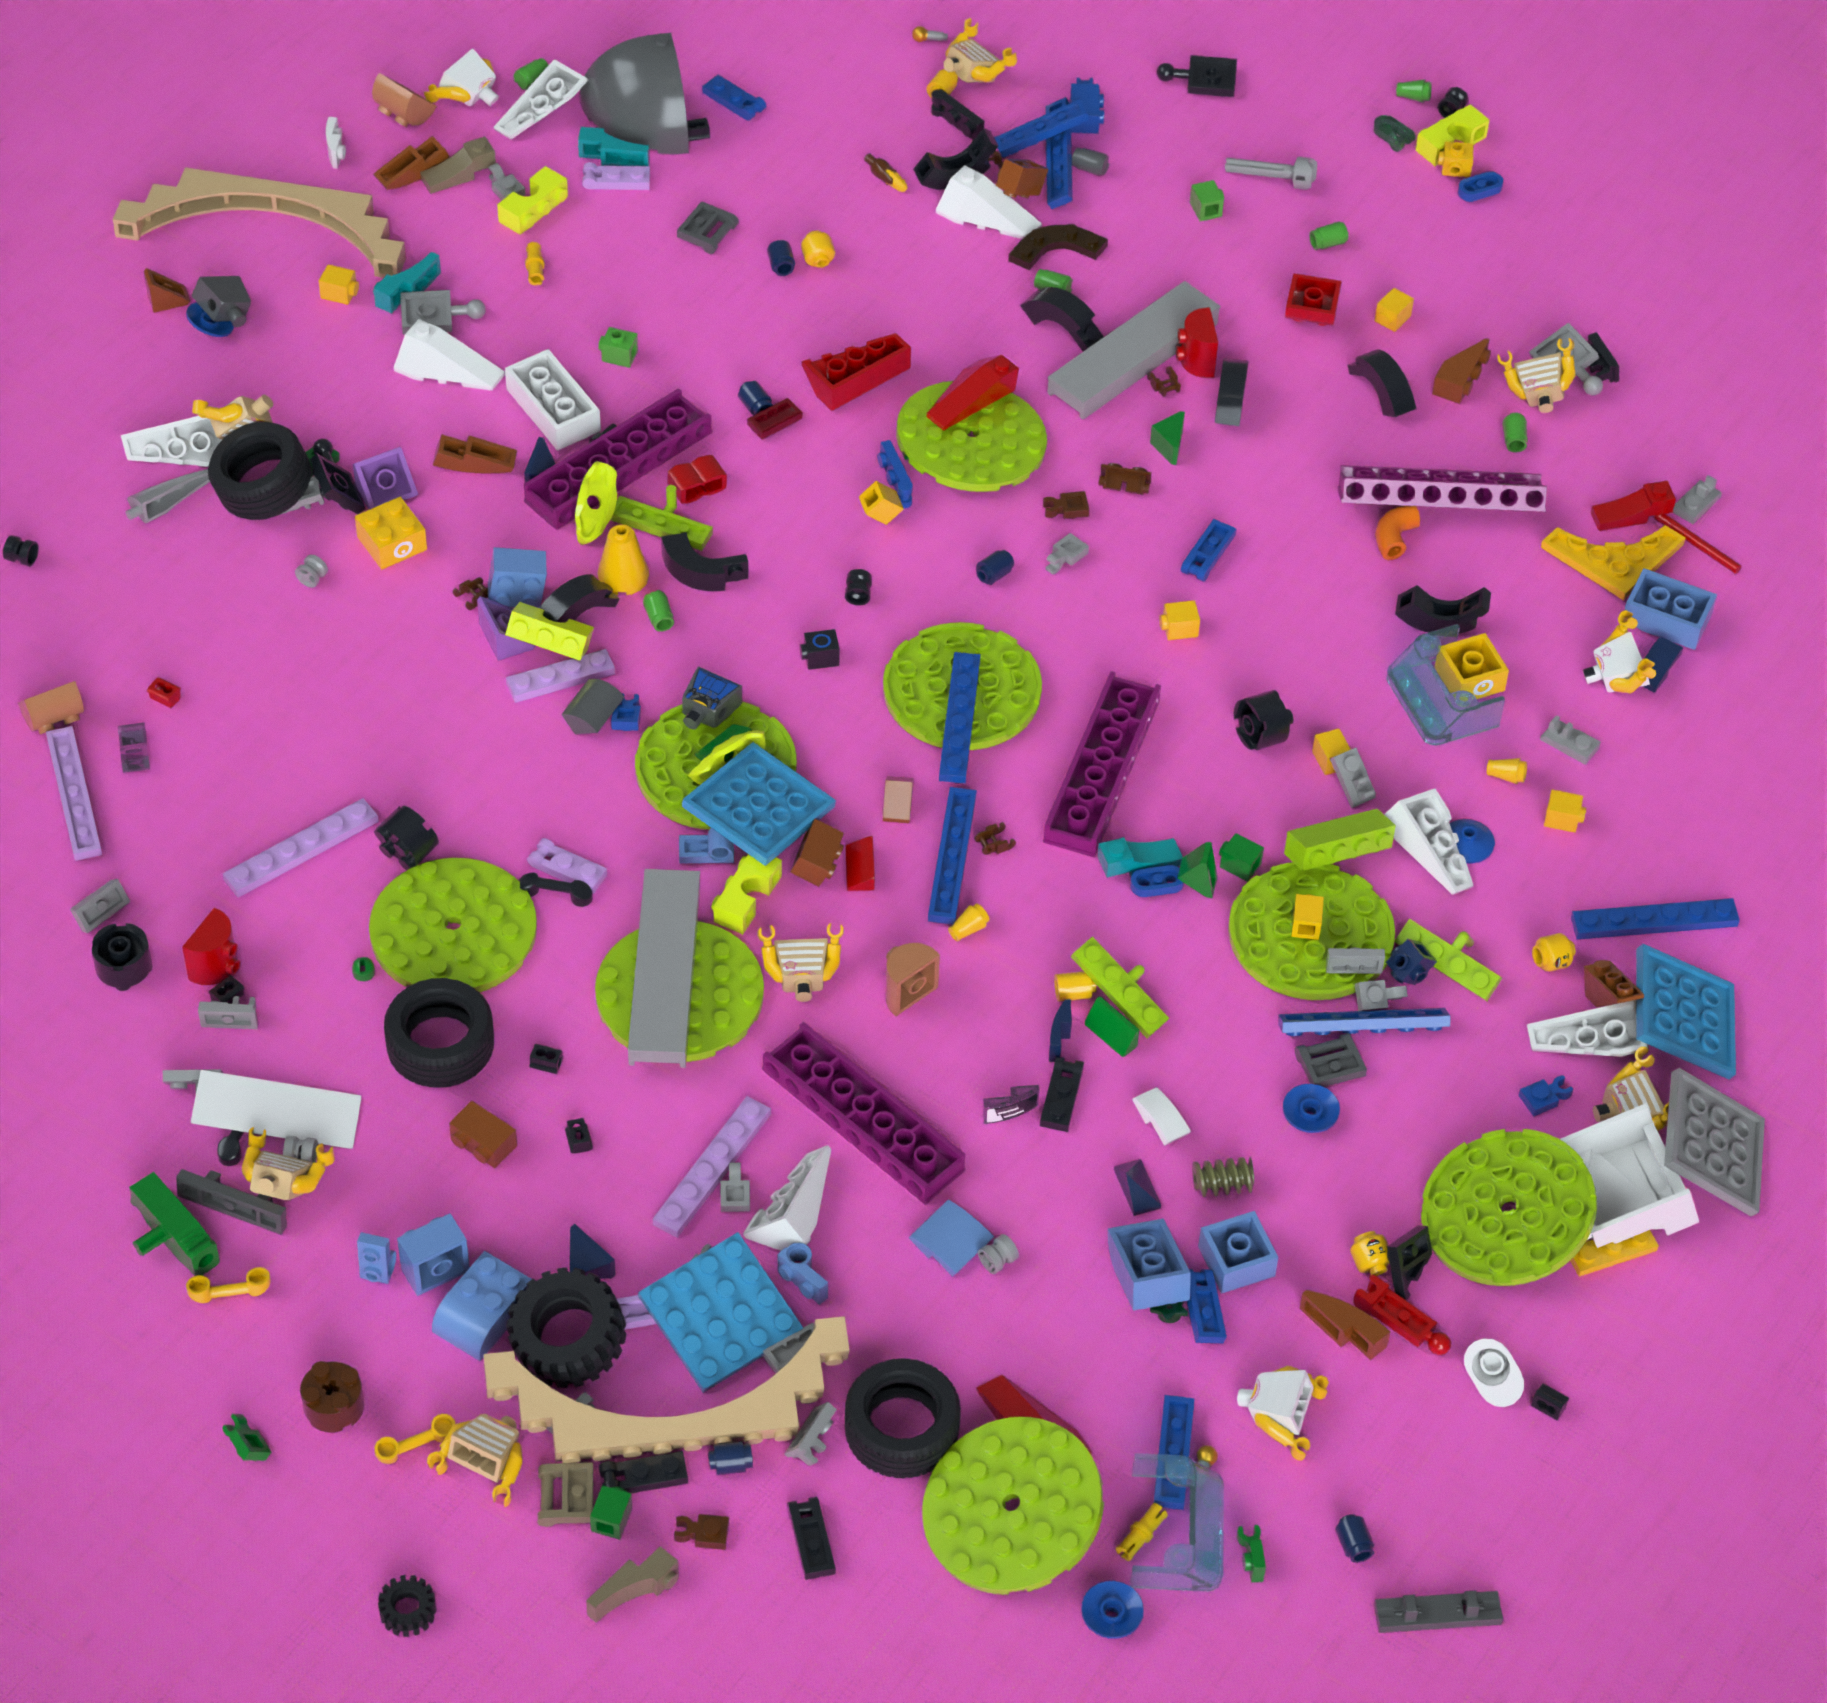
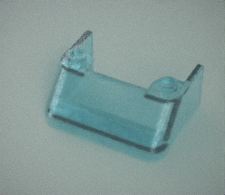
[1386,624,1505,745]
[1129,1453,1224,1591]

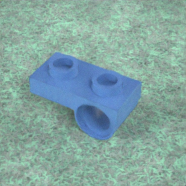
[679,828,734,864]
[357,1232,396,1284]
[777,1243,828,1305]

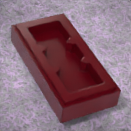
[747,398,803,439]

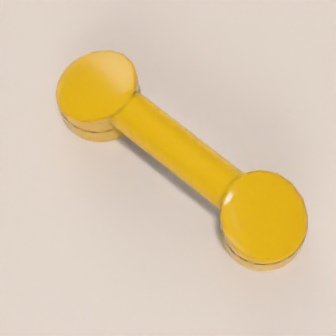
[186,1267,271,1303]
[374,1414,456,1464]

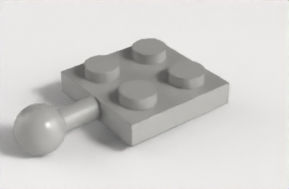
[401,290,486,335]
[1529,322,1603,396]

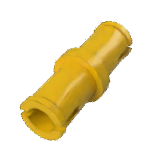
[525,242,545,286]
[1115,1503,1168,1561]

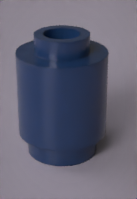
[767,240,795,276]
[738,381,773,415]
[976,550,1014,585]
[708,1441,753,1475]
[1335,1514,1374,1563]

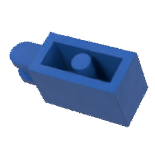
[1070,77,1104,134]

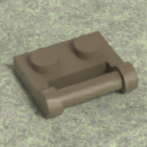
[537,1463,593,1527]

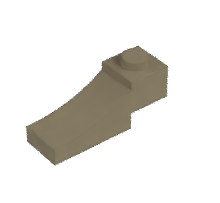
[420,136,496,194]
[586,1546,679,1623]

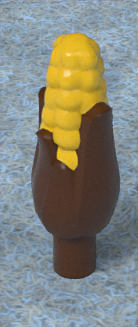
[864,153,908,192]

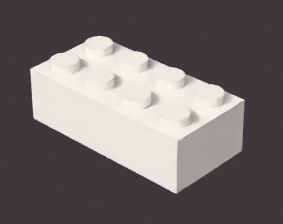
[505,349,601,451]

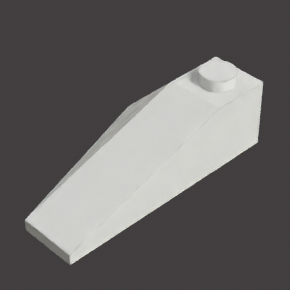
[493,59,588,139]
[936,165,1042,239]
[394,319,505,391]
[121,416,222,467]
[1384,788,1474,895]
[1527,1000,1648,1057]
[743,1145,831,1251]

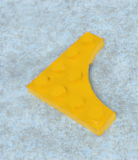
[1541,525,1686,600]

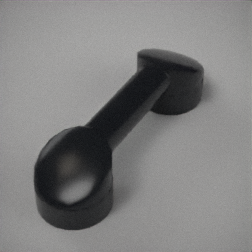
[518,872,593,907]
[217,1130,244,1166]

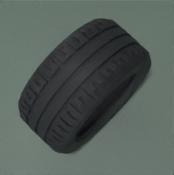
[208,422,312,520]
[384,978,494,1088]
[845,1358,961,1479]

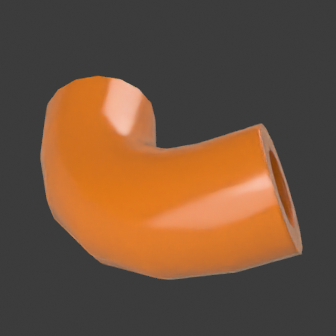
[1375,505,1420,560]

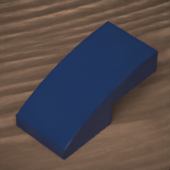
[1642,636,1683,693]
[1049,999,1072,1062]

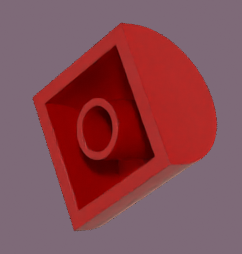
[1285,273,1342,326]
[1176,307,1218,378]
[182,907,241,985]

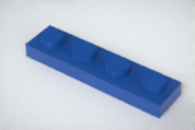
[994,99,1090,159]
[1154,1395,1195,1510]

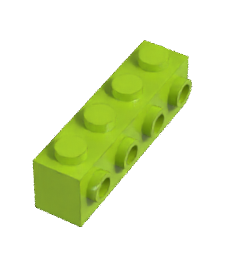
[1284,809,1396,871]

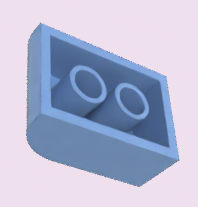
[1625,568,1718,650]
[1108,1218,1191,1311]
[432,1251,532,1361]

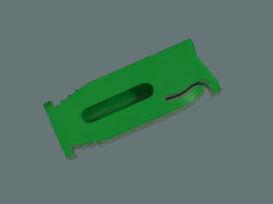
[129,1171,220,1276]

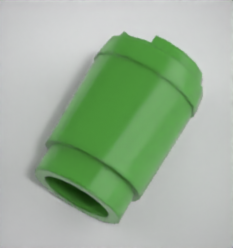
[514,58,549,90]
[1309,221,1348,250]
[1034,269,1073,293]
[1503,413,1527,452]
[643,590,674,632]

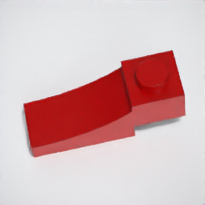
[1590,480,1676,531]

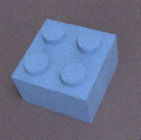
[488,547,547,608]
[1198,1211,1279,1294]
[397,1213,470,1296]

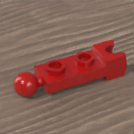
[1353,1275,1451,1355]

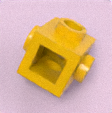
[1438,141,1474,177]

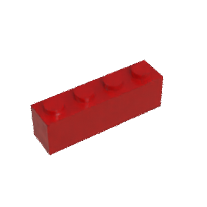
[802,333,911,411]

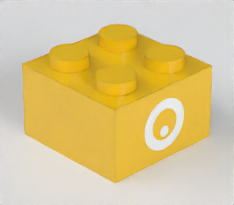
[355,496,427,570]
[1434,633,1509,705]

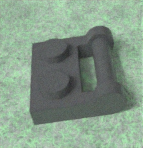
[677,201,739,254]
[1295,1033,1367,1087]

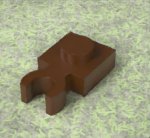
[1043,491,1089,519]
[674,1514,729,1550]

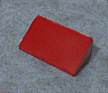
[845,836,875,891]

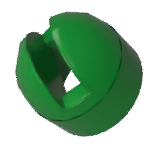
[352,957,375,981]

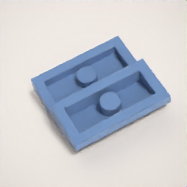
[909,1200,994,1277]

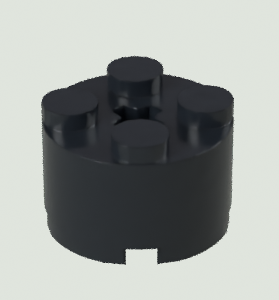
[1233,690,1294,750]
[374,805,439,870]
[92,923,153,991]

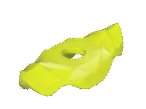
[575,461,617,545]
[688,730,766,785]

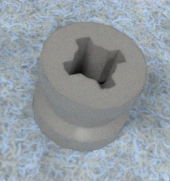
[295,554,328,588]

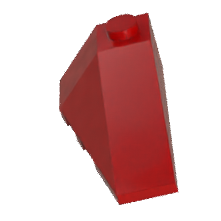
[926,354,1019,431]
[976,1375,1092,1455]

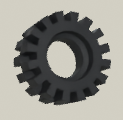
[378,1575,436,1637]

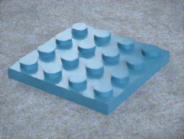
[682,742,836,866]
[1636,944,1736,1079]
[638,1232,803,1393]

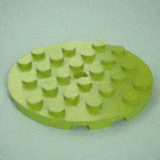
[896,381,1047,492]
[883,622,1042,750]
[635,701,797,830]
[369,858,537,992]
[1228,862,1395,1000]
[595,921,764,1062]
[1421,1129,1597,1286]
[922,1417,1104,1595]

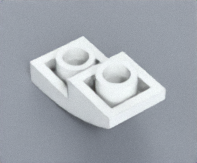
[326,117,346,169]
[1132,1087,1191,1146]

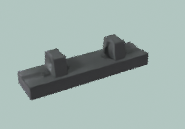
[176,1169,287,1235]
[1374,1590,1503,1633]

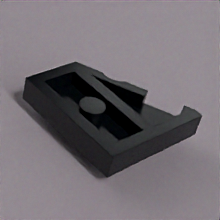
[1387,1225,1432,1300]

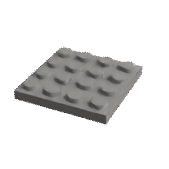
[1664,1068,1765,1216]

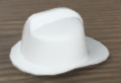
[1464,1338,1524,1407]

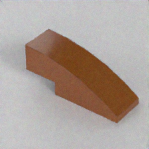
[373,136,450,190]
[433,434,517,474]
[1299,1290,1391,1360]

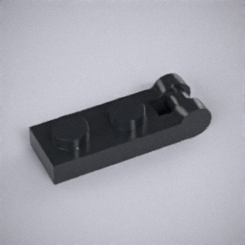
[931,89,984,140]
[1040,1056,1084,1132]
[598,1451,688,1493]
[787,1497,836,1580]

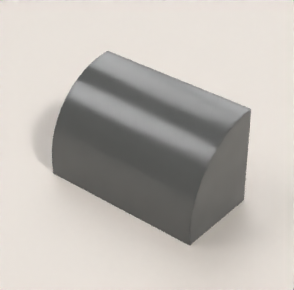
[561,679,624,734]

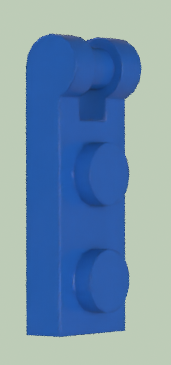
[702,75,766,121]
[877,440,913,508]
[1181,519,1237,582]
[1187,1269,1227,1344]

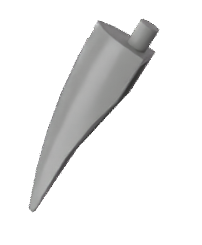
[125,469,210,524]

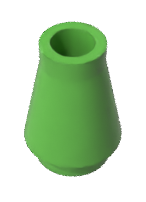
[1396,79,1432,103]

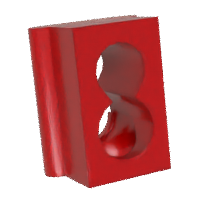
[147,677,181,709]

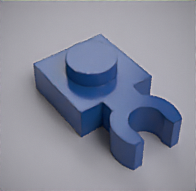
[611,693,641,731]
[1519,1076,1573,1117]

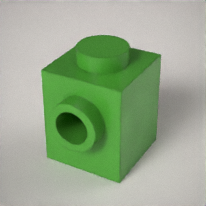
[1190,180,1224,221]
[598,327,638,368]

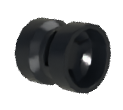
[1438,87,1469,118]
[3,535,39,567]
[845,569,872,606]

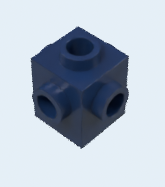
[1386,938,1437,985]

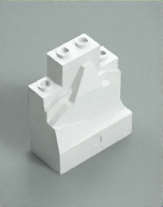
[1560,1103,1699,1248]

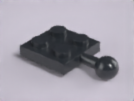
[1156,55,1237,97]
[310,439,365,514]

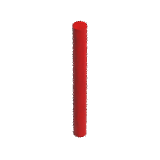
[1654,514,1742,574]

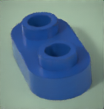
[1458,172,1503,202]
[1130,865,1184,897]

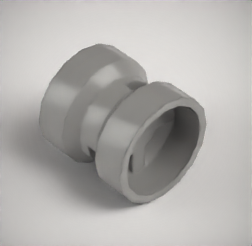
[283,1135,318,1163]
[978,1234,1019,1274]

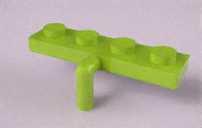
[611,485,713,551]
[1394,919,1503,1001]
[1071,936,1169,1039]

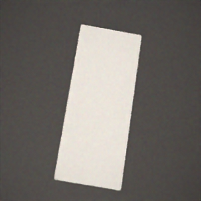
[191,1070,362,1149]

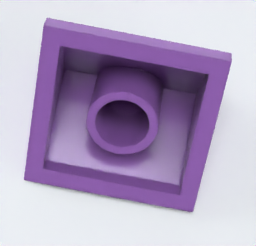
[353,447,418,510]
[477,596,536,661]

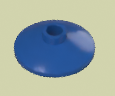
[186,302,234,337]
[1450,819,1495,864]
[1283,1084,1340,1133]
[1081,1581,1144,1639]

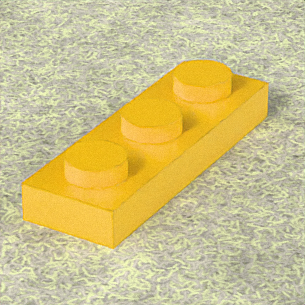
[1570,1230,1659,1276]

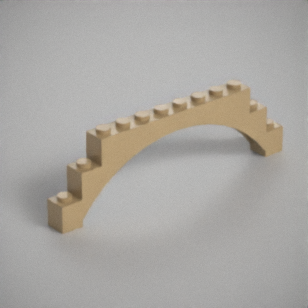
[113,167,406,278]
[484,1316,850,1463]

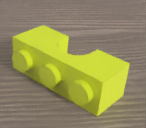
[1416,104,1490,166]
[497,166,568,235]
[505,602,594,660]
[711,854,782,935]

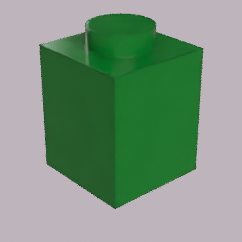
[1219,833,1264,882]
[590,1485,632,1540]

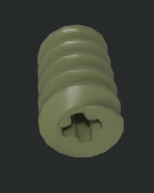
[1192,1157,1254,1197]

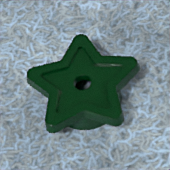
[1150,1301,1188,1323]

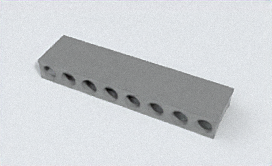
[1047,281,1220,420]
[628,869,700,1068]

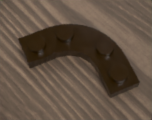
[1008,224,1108,270]

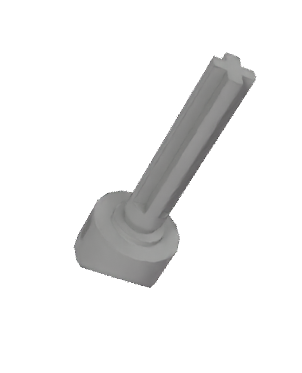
[1225,156,1317,190]

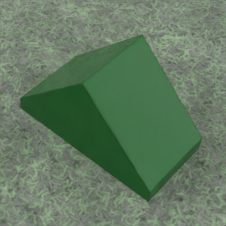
[1150,411,1185,465]
[1177,842,1218,898]

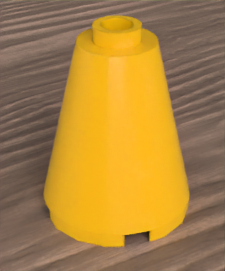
[597,525,649,595]

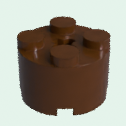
[300,1361,364,1433]

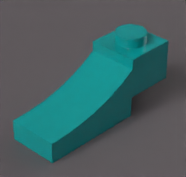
[578,127,650,166]
[373,252,441,314]
[1097,837,1183,878]

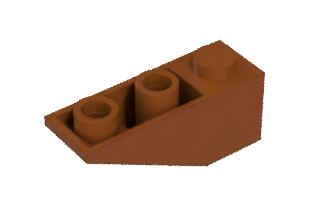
[1432,338,1491,404]
[1584,960,1644,1007]

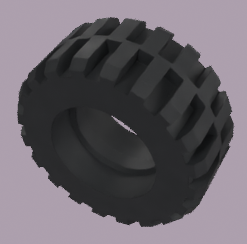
[507,1267,626,1388]

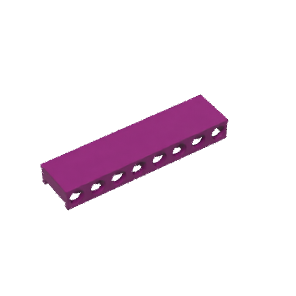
[524,388,712,530]
[1337,465,1547,512]
[1043,671,1161,858]
[762,1022,966,1205]

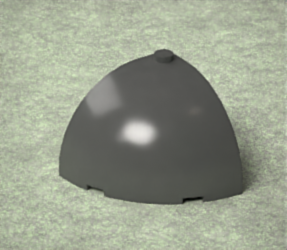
[580,33,689,154]

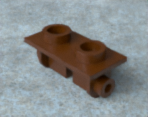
[1098,463,1152,495]

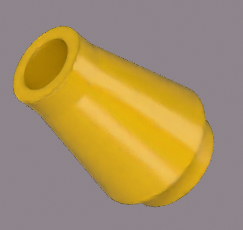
[1487,758,1527,784]
[948,903,990,942]

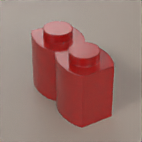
[667,455,727,504]

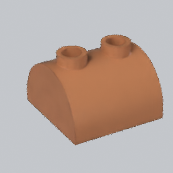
[372,73,437,127]
[18,681,84,734]
[885,943,940,1016]

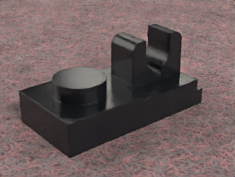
[1588,332,1619,383]

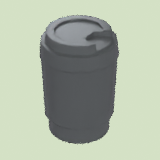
[1072,148,1109,176]

